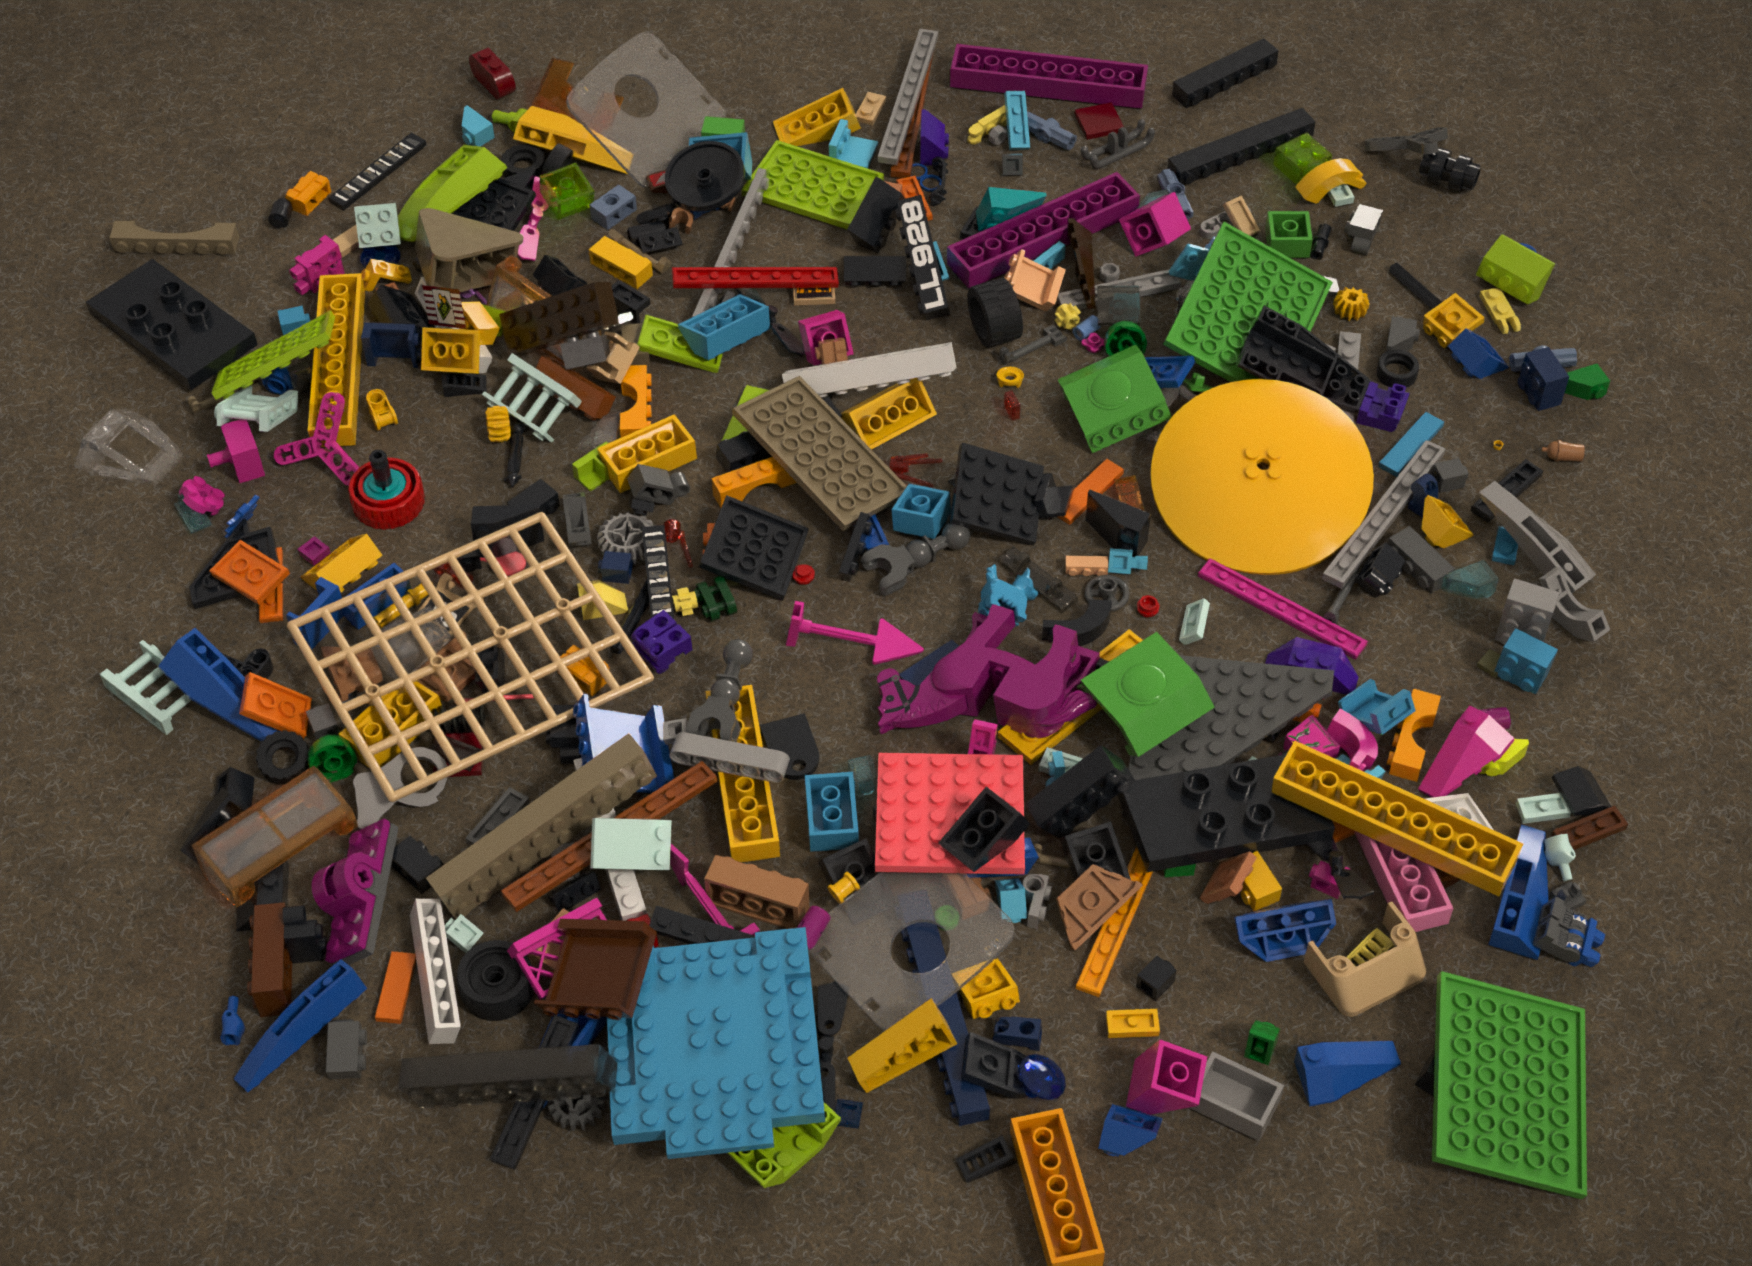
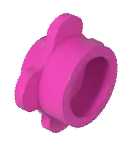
[1081,333,1105,353]

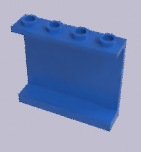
[573,694,674,794]

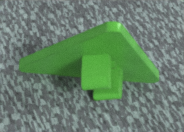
[1182,372,1214,392]

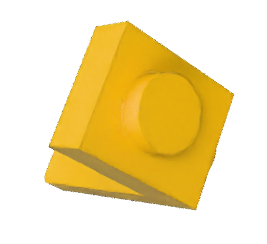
[361,259,412,291]

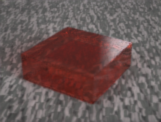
[1004,390,1021,420]

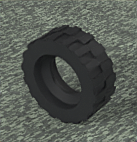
[501,144,545,178]
[256,730,310,785]

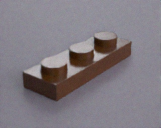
[1551,806,1628,850]

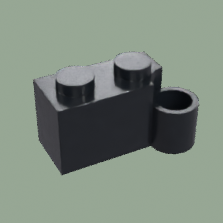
[532,255,588,296]
[1355,543,1406,598]
[546,705,581,764]
[283,905,327,964]

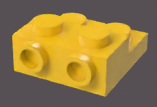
[1423,293,1484,348]
[952,958,1020,1019]

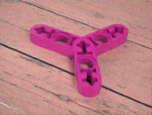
[274,392,359,486]

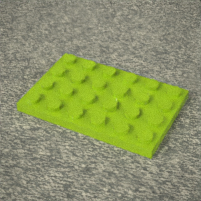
[741,140,884,229]
[211,310,335,400]

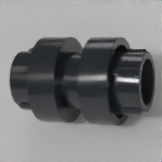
[1419,147,1481,192]

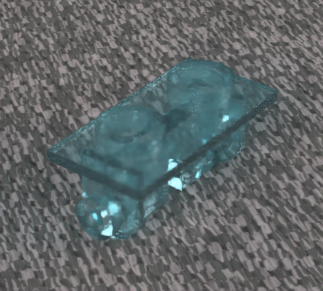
[174,493,212,534]

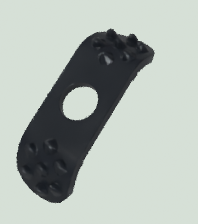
[929,156,949,206]

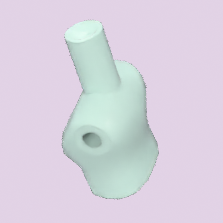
[1543,834,1576,881]

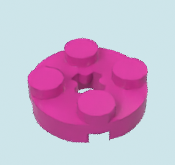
[179,476,225,515]

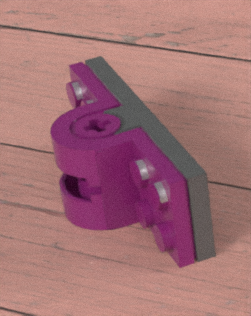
[311,818,399,965]

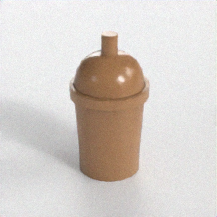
[1541,440,1585,462]

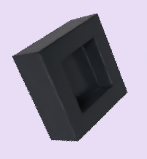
[457,549,482,572]

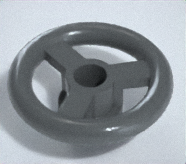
[1084,575,1130,611]

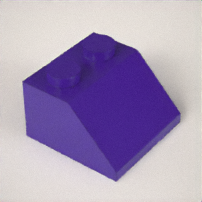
[920,109,949,166]

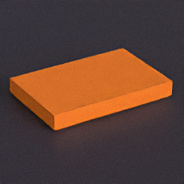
[209,540,290,605]
[239,672,312,739]

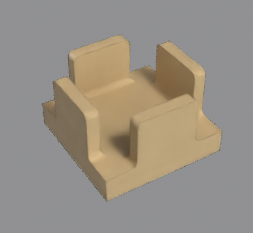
[586,331,640,384]

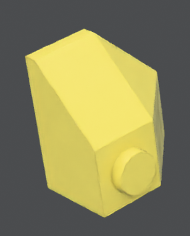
[577,580,628,620]

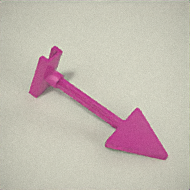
[786,601,924,665]
[670,844,760,936]

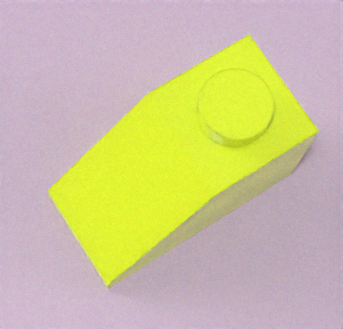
[1479,739,1529,776]

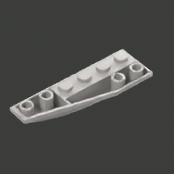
[1478,481,1596,593]

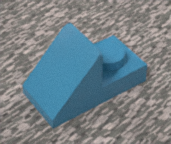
[1492,526,1518,565]

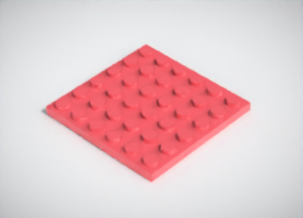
[875,753,1025,874]

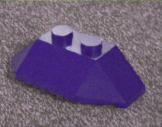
[1265,637,1359,695]

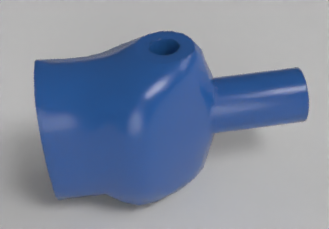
[220,996,245,1045]

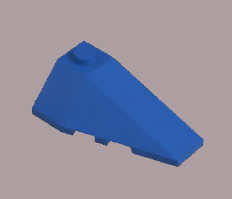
[1294,1041,1401,1107]

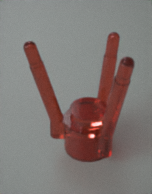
[890,453,943,488]
[663,519,693,568]

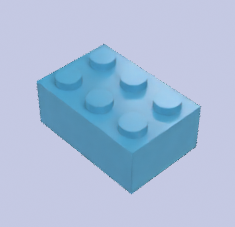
[805,772,859,852]

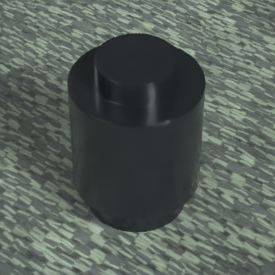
[268,198,293,228]

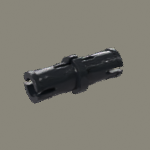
[1310,223,1332,260]

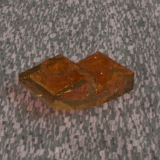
[1114,475,1144,511]

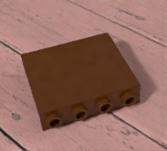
[534,918,657,1021]

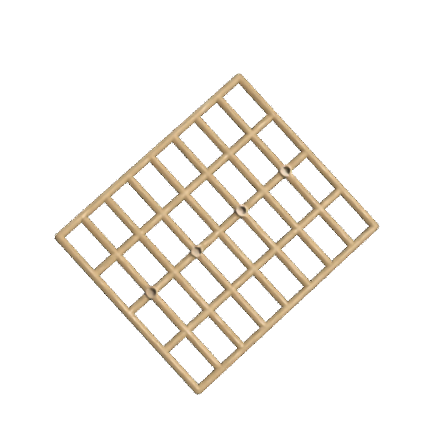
[287,512,654,802]

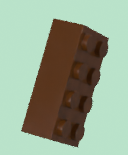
[247,902,293,1017]

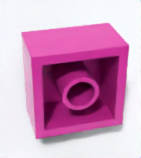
[798,310,854,366]
[207,419,265,483]

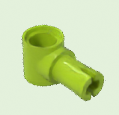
[492,108,527,133]

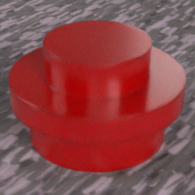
[792,564,815,585]
[1137,595,1160,617]

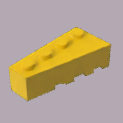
[848,998,957,1093]

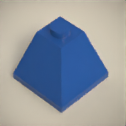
[1098,1104,1163,1156]

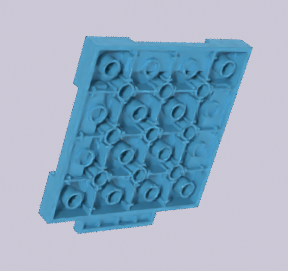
[607,927,825,1159]

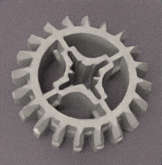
[597,511,653,565]

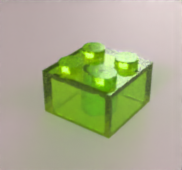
[1273,132,1333,185]
[540,163,595,220]

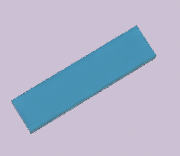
[1378,412,1444,477]

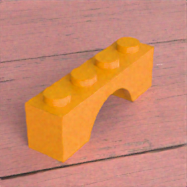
[620,365,652,438]
[712,457,797,508]
[1386,689,1441,782]

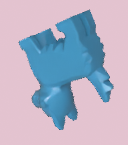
[978,564,1038,627]

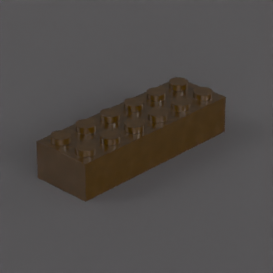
[499,282,620,355]

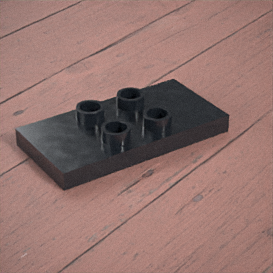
[86,259,258,390]
[1117,754,1335,872]

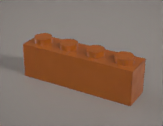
[536,356,616,421]

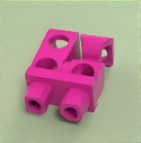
[289,235,345,295]

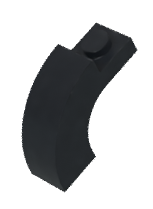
[1042,599,1112,646]

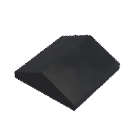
[1551,766,1612,816]

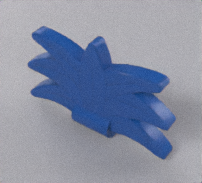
[225,495,260,539]

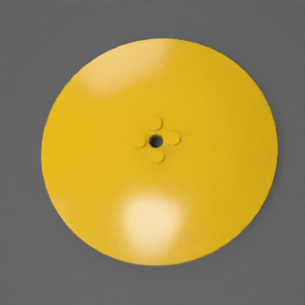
[1151,379,1374,575]

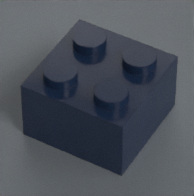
[1518,347,1569,411]

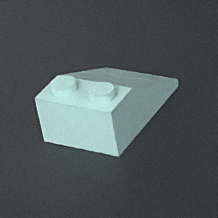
[590,818,672,870]

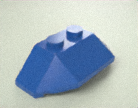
[1234,899,1336,962]

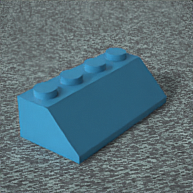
[678,294,770,360]

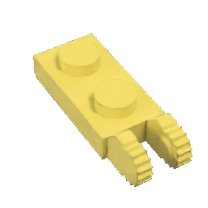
[967,105,1007,145]
[1479,288,1521,334]

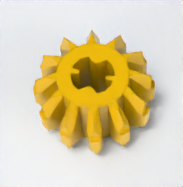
[1333,286,1369,321]
[485,406,511,443]

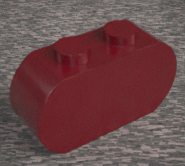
[469,47,516,100]

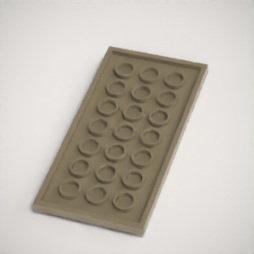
[732,376,907,531]

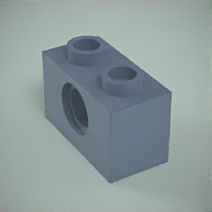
[589,185,637,230]

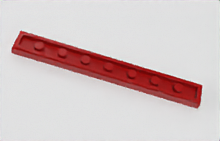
[672,267,839,288]

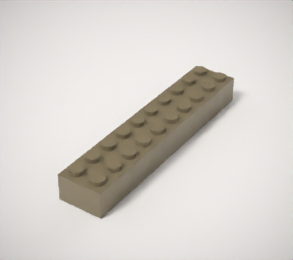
[426,733,657,919]

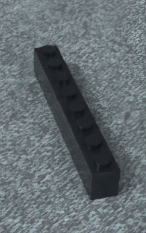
[1167,108,1316,185]

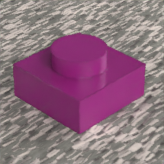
[297,536,331,566]

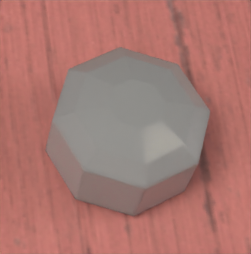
[988,125,1007,145]
[1100,263,1120,283]

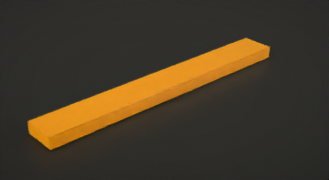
[1076,846,1153,997]

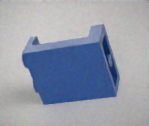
[286,577,344,650]

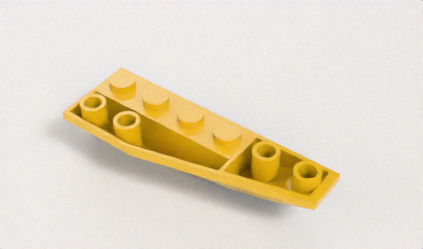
[513,106,633,174]

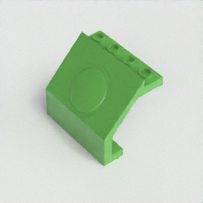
[1058,345,1172,453]
[1076,632,1215,757]

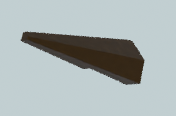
[1067,218,1096,309]

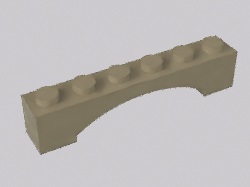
[110,221,239,255]

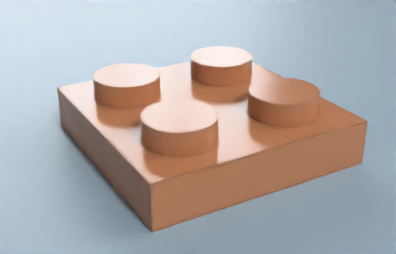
[1200,851,1257,904]

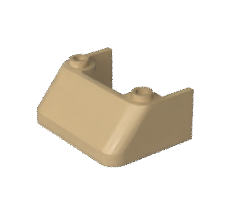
[1304,901,1426,1017]

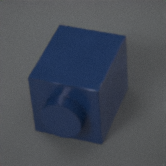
[598,551,633,584]

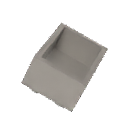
[1495,578,1560,645]
[1190,1051,1284,1141]

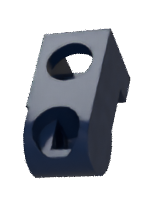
[1408,473,1438,518]
[992,1016,1042,1051]

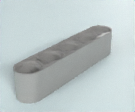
[670,732,790,783]

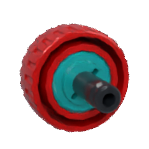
[348,450,425,530]

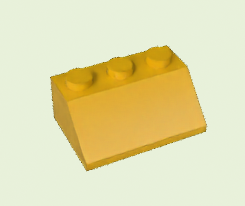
[300,534,382,592]

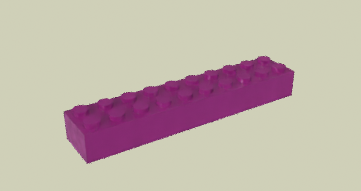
[950,44,1148,108]
[947,172,1140,289]

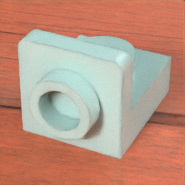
[445,914,483,953]

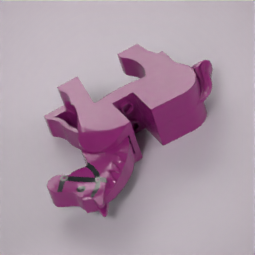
[877,604,1100,738]

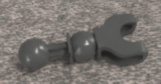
[860,523,970,596]
[686,639,753,742]

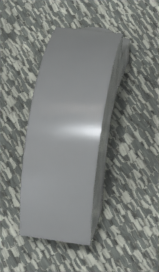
[1539,568,1610,641]

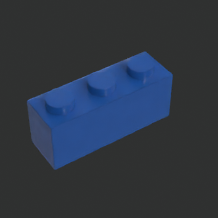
[342,563,411,630]

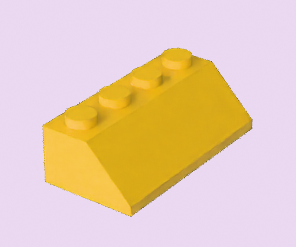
[841,378,937,450]
[597,415,697,493]
[339,681,442,768]

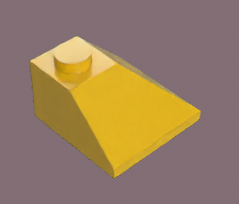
[1421,495,1474,548]

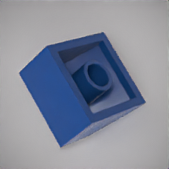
[1448,328,1509,379]

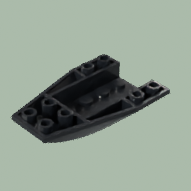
[1235,305,1371,412]

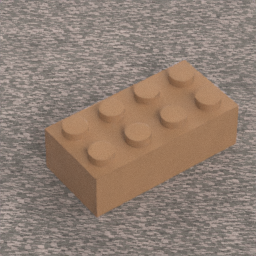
[704,855,810,929]

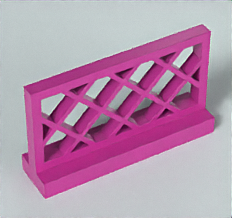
[507,898,607,1000]

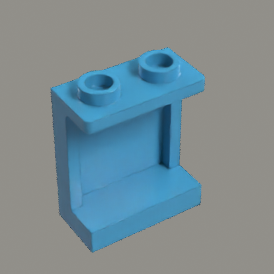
[1338,679,1416,735]

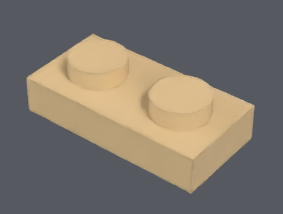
[856,92,886,126]

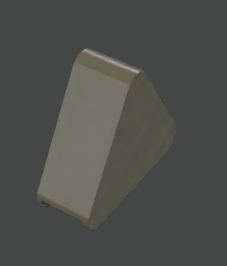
[415,208,524,292]

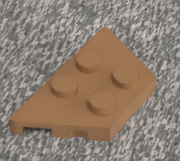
[417,631,475,702]
[321,646,383,702]
[1056,864,1143,951]

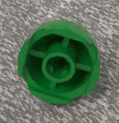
[1104,321,1147,356]
[308,735,357,783]

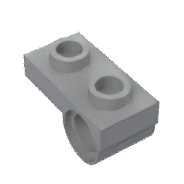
[1023,874,1052,929]

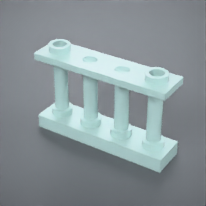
[482,353,582,442]
[214,385,298,432]
[100,640,191,735]

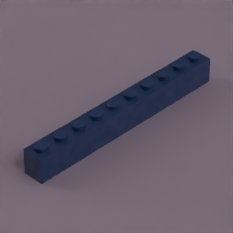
[894,890,990,1126]

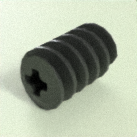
[435,704,485,734]

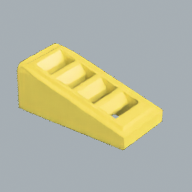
[1347,928,1394,967]

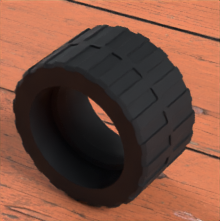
[967,278,1023,348]

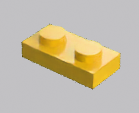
[1106,1009,1160,1038]

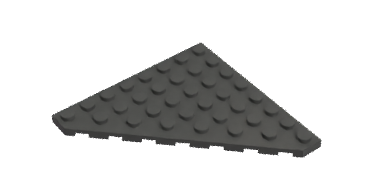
[1122,655,1334,817]

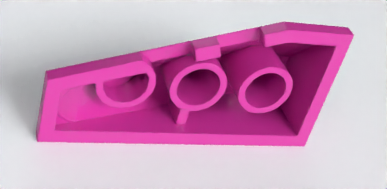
[1418,706,1515,798]

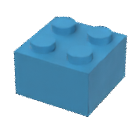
[891,484,951,539]
[1494,628,1558,694]

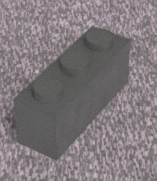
[1388,526,1455,594]

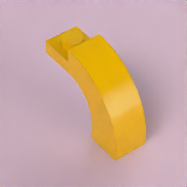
[1295,159,1367,204]

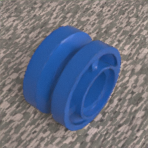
[262,366,297,395]

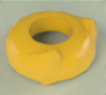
[996,366,1024,388]

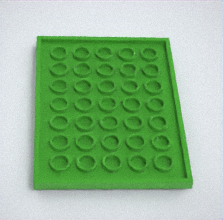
[1163,222,1333,382]
[1432,971,1587,1199]

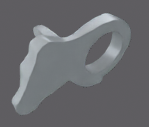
[353,747,447,829]

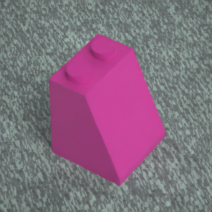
[1119,192,1191,257]
[1126,1040,1207,1115]

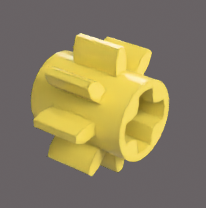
[1054,303,1081,329]
[672,587,698,616]

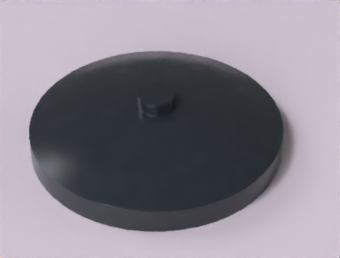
[665,141,745,211]

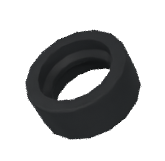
[542,143,573,184]
[1377,349,1419,388]

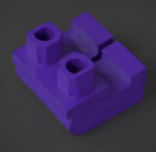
[1356,381,1409,432]
[632,610,692,674]

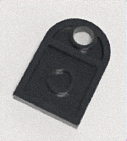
[760,713,819,780]
[961,1032,1037,1099]

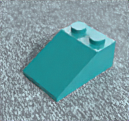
[976,187,1047,232]

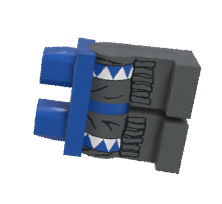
[1533,896,1605,967]

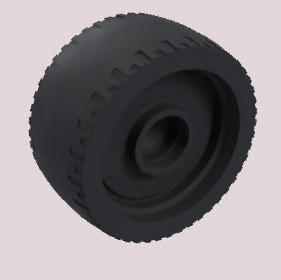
[457,940,534,1021]

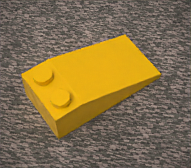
[773,88,861,146]

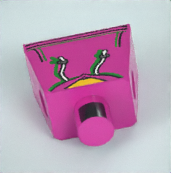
[1279,715,1340,759]

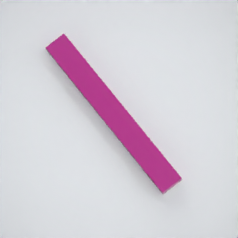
[1198,558,1368,660]

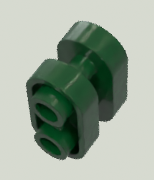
[693,576,737,622]

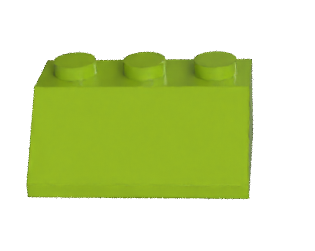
[1476,234,1555,305]

